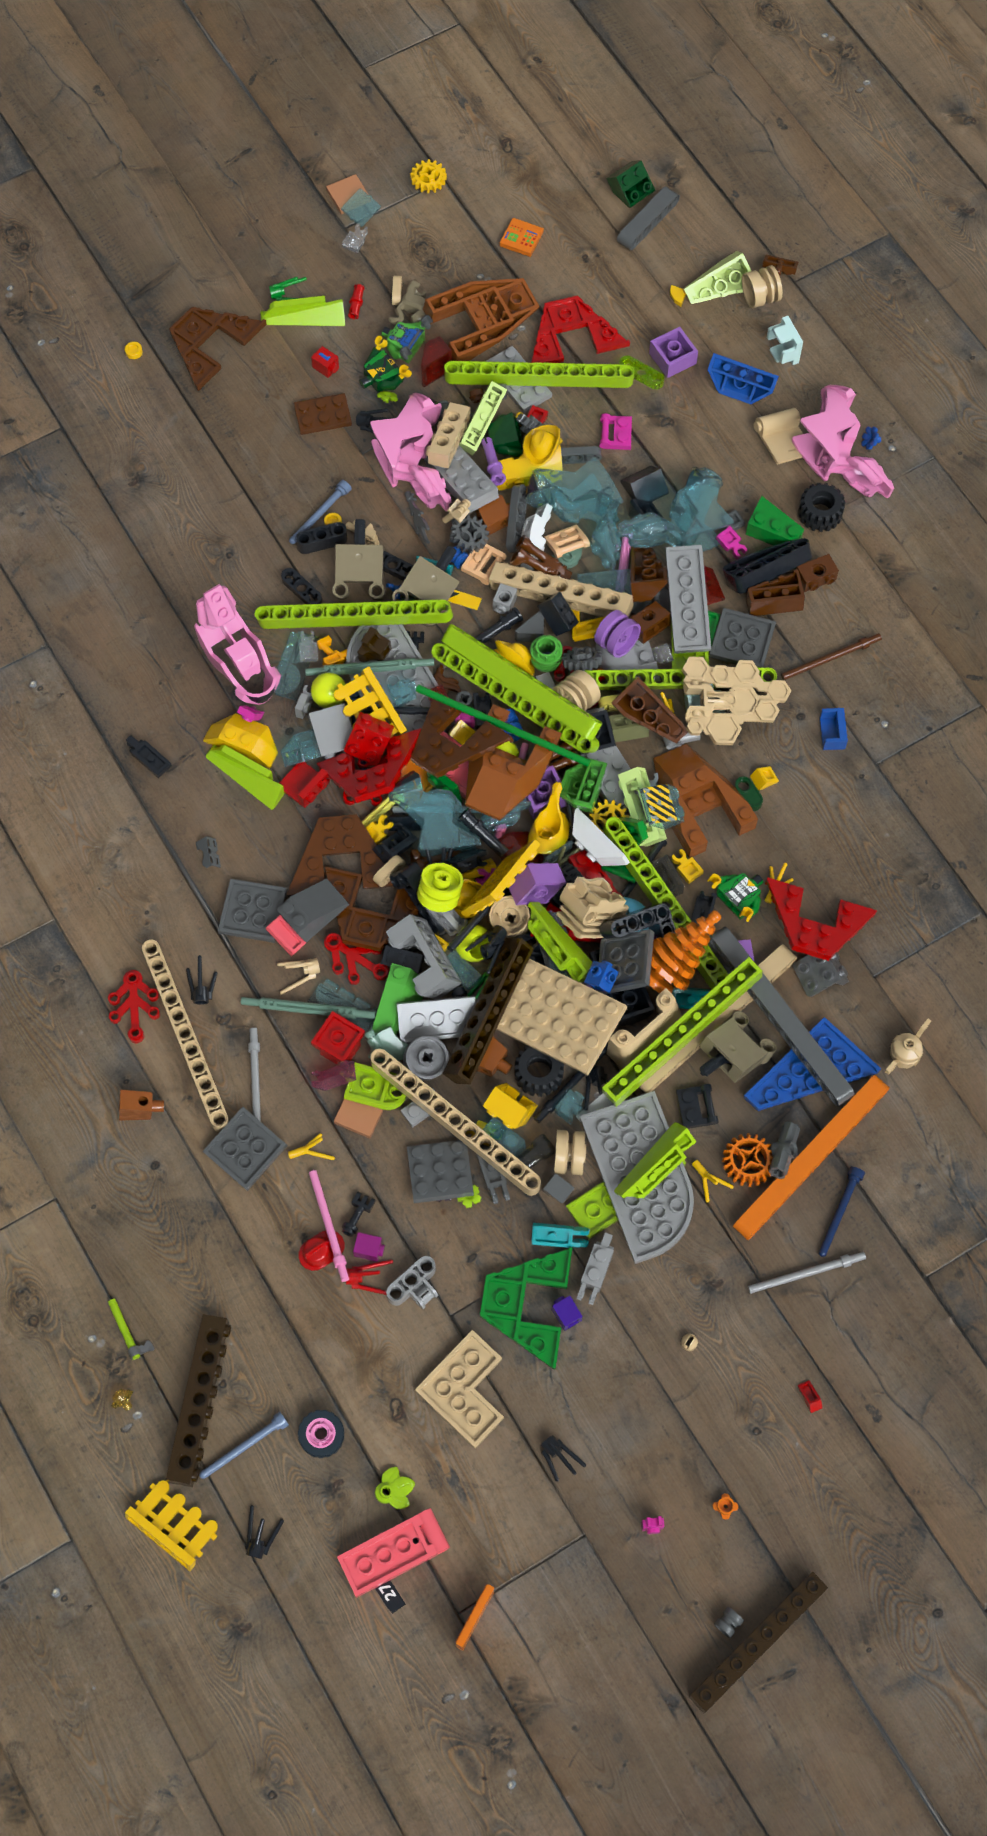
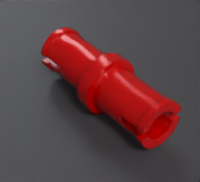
[348,284,365,319]

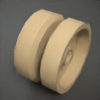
[554,1129,586,1175]

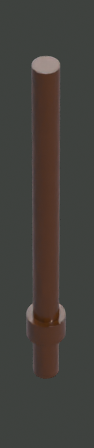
[781,633,882,680]

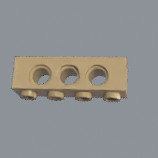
[426,402,470,469]

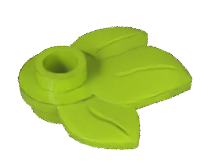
[375,1467,415,1509]

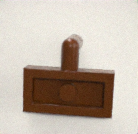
[762,254,799,276]

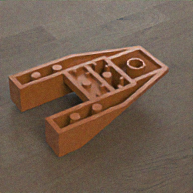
[423,278,540,361]
[465,704,562,821]
[653,744,758,858]

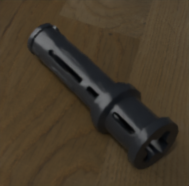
[474,607,523,644]
[457,808,508,857]

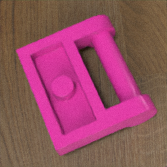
[600,413,632,450]

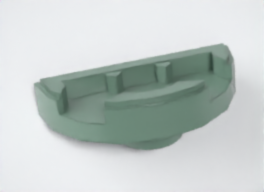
[551,548,582,569]

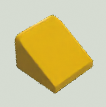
[750,766,779,790]

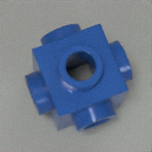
[584,960,619,993]

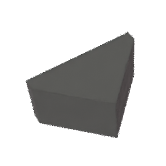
[515,611,544,642]

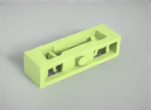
[459,381,507,455]
[618,767,667,847]

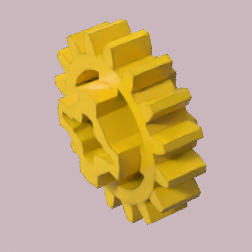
[411,159,447,194]
[589,800,629,832]

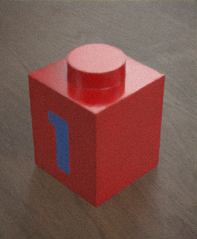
[311,346,339,378]

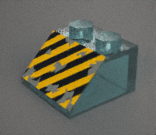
[639,784,684,829]

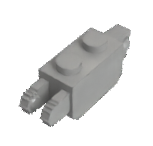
[577,1233,614,1305]

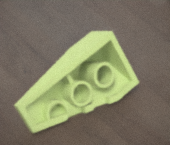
[683,251,751,304]

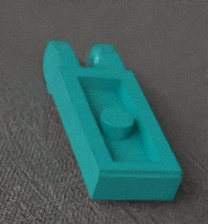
[532,1223,590,1248]

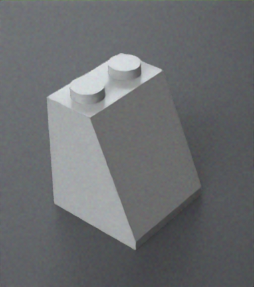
[307,703,352,760]

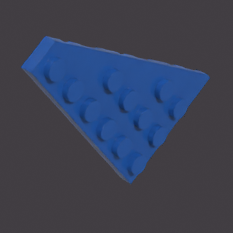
[744,1017,881,1111]

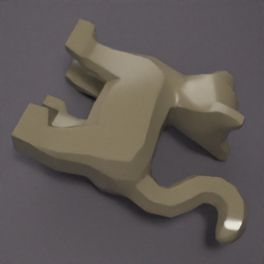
[388,280,440,325]

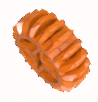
[722,1133,773,1187]

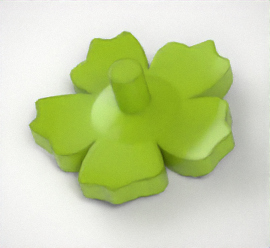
[377,391,398,403]
[457,1185,481,1208]

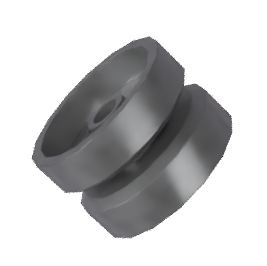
[403,1036,449,1081]

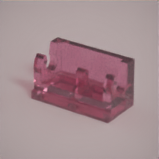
[311,1060,356,1091]

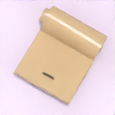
[754,408,803,465]

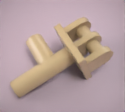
[442,498,471,523]
[346,521,380,545]

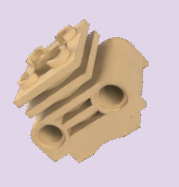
[556,877,629,939]

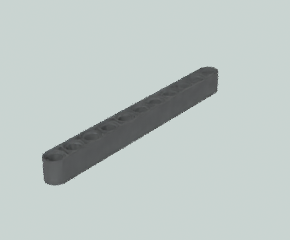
[709,927,855,1106]

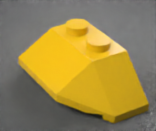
[203,713,278,769]

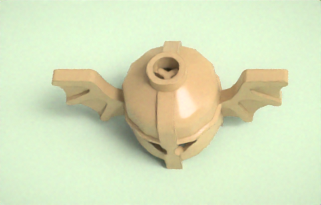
[885,1018,931,1075]

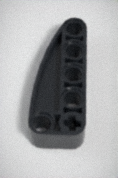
[723,538,812,594]

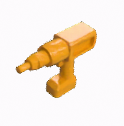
[316,635,347,666]

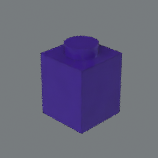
[552,1296,583,1331]

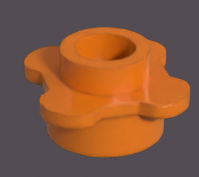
[713,1493,738,1520]

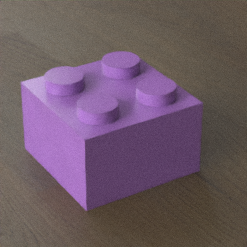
[649,327,698,378]
[524,765,567,819]
[509,862,566,905]

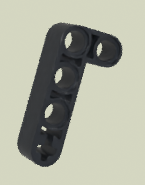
[390,862,445,935]
[600,904,676,939]

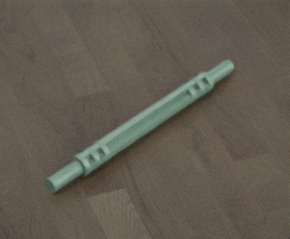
[305,658,434,676]
[241,997,376,1019]

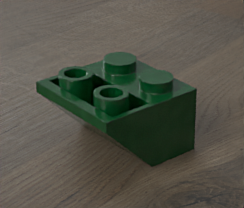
[606,160,656,208]

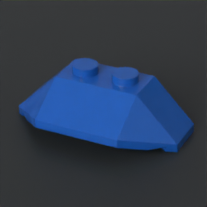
[708,353,779,405]

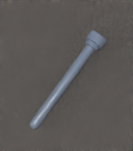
[289,480,352,544]
[199,1411,289,1479]

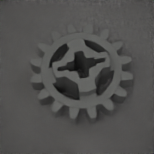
[516,413,544,435]
[450,515,489,553]
[562,646,603,671]

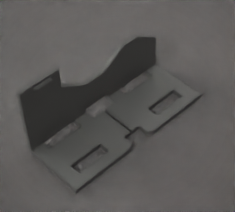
[196,836,221,868]

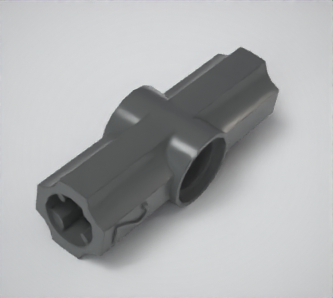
[769,1122,800,1179]

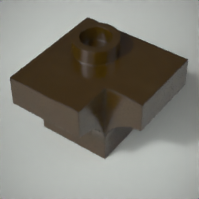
[357,627,392,662]

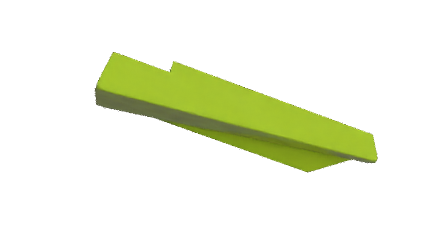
[260,296,345,326]
[206,745,285,810]
[528,902,592,983]
[614,1122,696,1198]

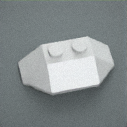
[572,808,630,866]

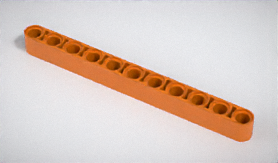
[733,1075,890,1240]

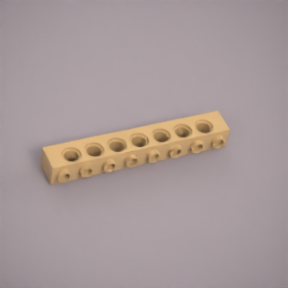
[489,562,634,618]

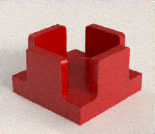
[311,1011,365,1064]

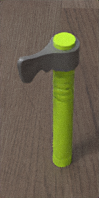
[108,1299,155,1360]

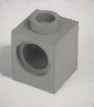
[493,583,517,614]

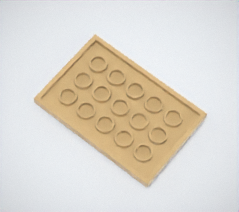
[496,959,627,1075]

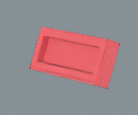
[265,915,306,957]

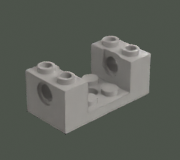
[386,914,462,999]

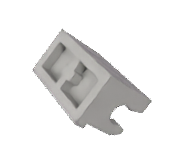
[426,908,469,936]

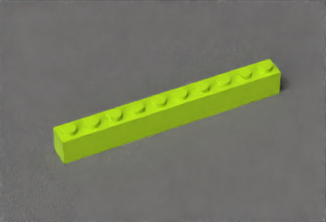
[602,957,763,1107]

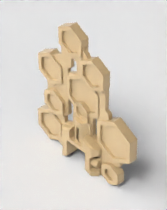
[681,657,791,745]

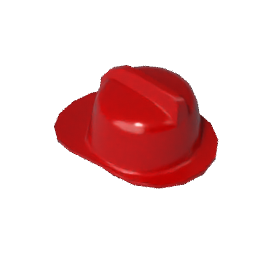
[299,1230,345,1271]

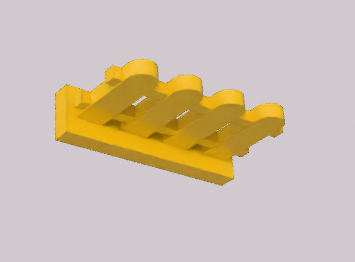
[333,667,407,738]
[125,1480,218,1571]

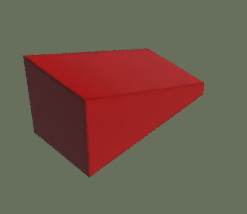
[798,1380,822,1413]

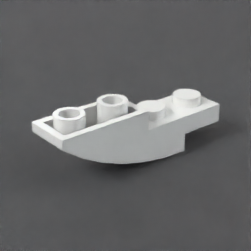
[520,503,553,571]

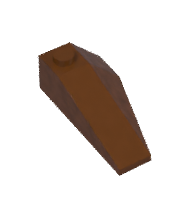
[631,543,667,602]
[611,677,688,743]

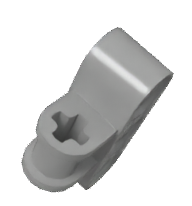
[386,1256,439,1309]

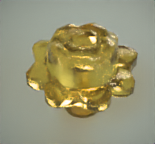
[111,1389,133,1411]

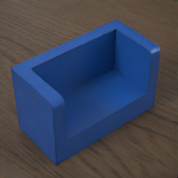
[819,708,848,750]

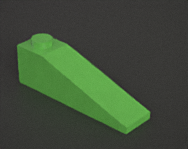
[372,963,423,1034]

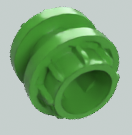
[530,635,563,672]

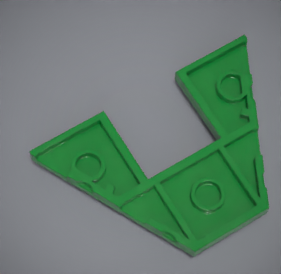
[480,1247,572,1370]

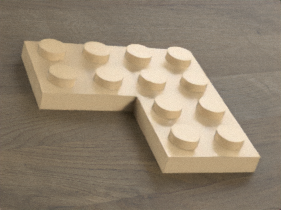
[415,1330,504,1449]

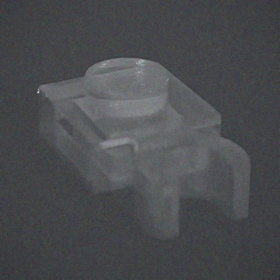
[342,223,368,253]
[299,631,318,662]

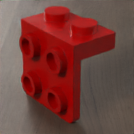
[344,712,394,765]
[279,761,329,808]

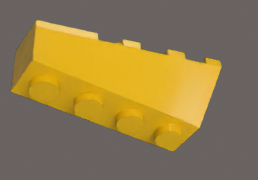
[490,445,563,491]

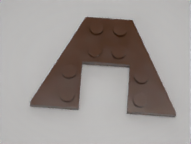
[169,307,267,391]
[411,691,514,778]
[287,814,394,897]
[325,867,419,952]

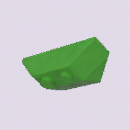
[560,759,607,813]

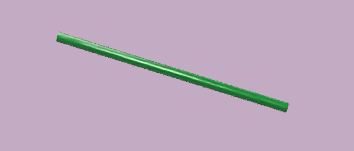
[416,684,591,767]

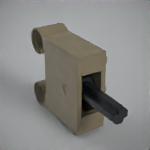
[332,519,386,601]
[391,546,460,627]
[699,1011,777,1083]

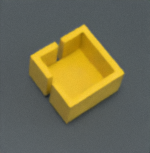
[483,1083,538,1129]

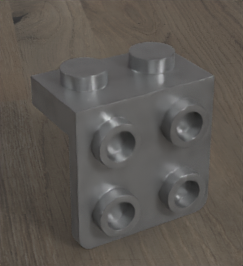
[793,952,849,997]

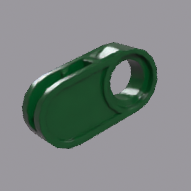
[734,776,763,811]

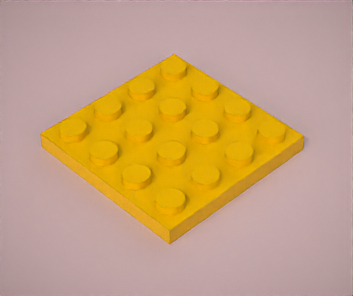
[460,840,540,917]

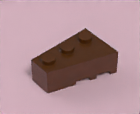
[746,569,805,616]

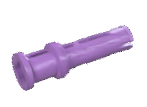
[481,437,506,486]

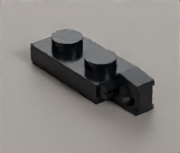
[126,735,172,778]

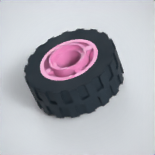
[298,1410,345,1458]

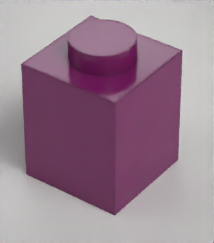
[353,1232,385,1262]

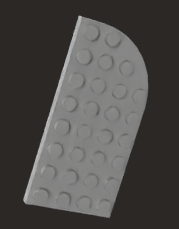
[346,612,455,736]
[580,1091,694,1264]

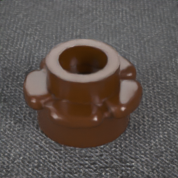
[469,388,484,403]

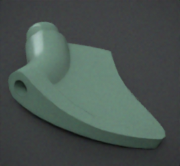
[364,1026,409,1062]

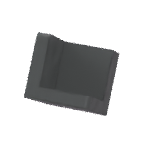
[542,1173,574,1203]

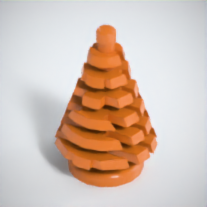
[649,910,721,993]

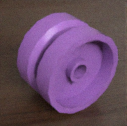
[595,610,641,658]

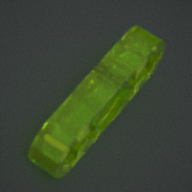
[619,356,664,389]

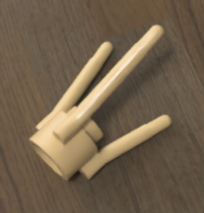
[277,958,320,994]

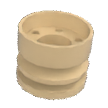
[742,265,783,309]
[552,670,601,711]
[489,895,531,939]

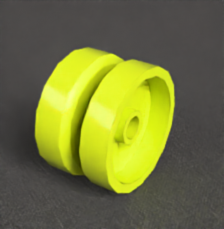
[417,863,464,912]

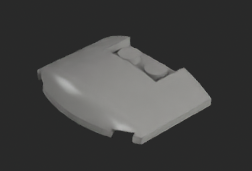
[596,640,661,692]

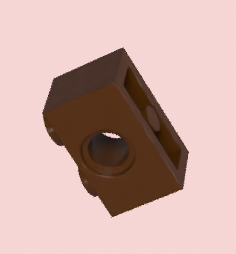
[796,554,839,592]
[630,601,670,644]

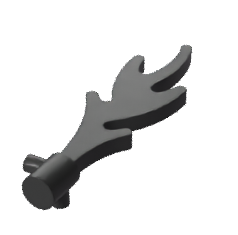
[404,491,430,544]

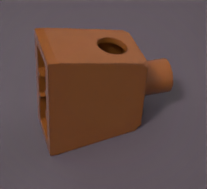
[475,495,510,536]
[477,1036,513,1077]
[119,1090,164,1121]

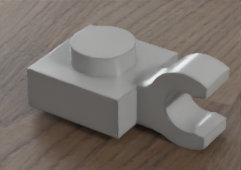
[295,685,313,719]

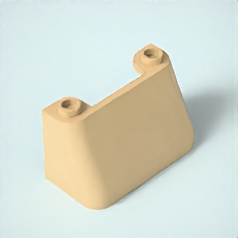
[607,988,682,1069]

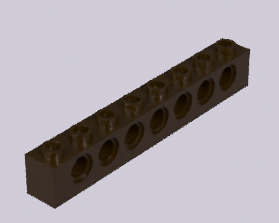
[443,938,534,1085]
[165,1314,231,1487]
[689,1572,828,1714]

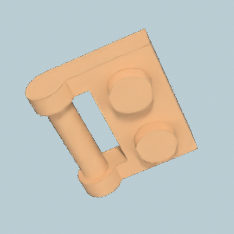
[544,524,590,559]
[461,544,507,585]

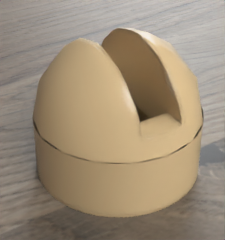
[681,1334,698,1351]

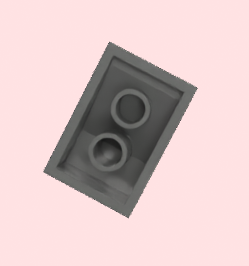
[277,879,350,943]

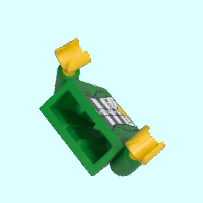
[707,873,764,922]

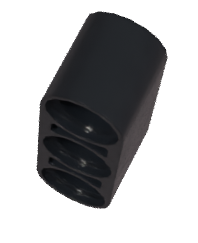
[296,522,347,554]

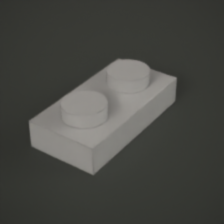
[401,1088,442,1128]

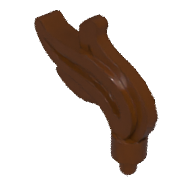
[433,664,461,696]

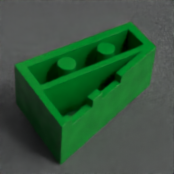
[746,496,804,546]

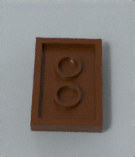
[294,393,352,435]

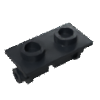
[388,812,426,831]

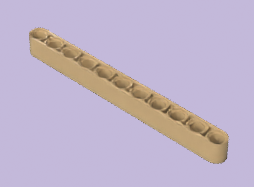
[142,939,229,1132]
[640,944,797,1093]
[370,1049,541,1196]

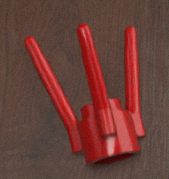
[346,1260,393,1295]

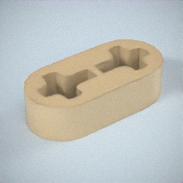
[392,276,402,305]
[373,855,406,887]

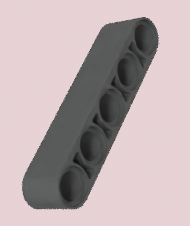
[617,186,680,250]

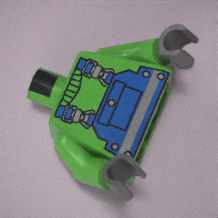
[381,315,433,364]

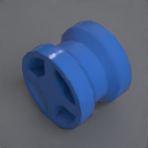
[451,546,469,569]

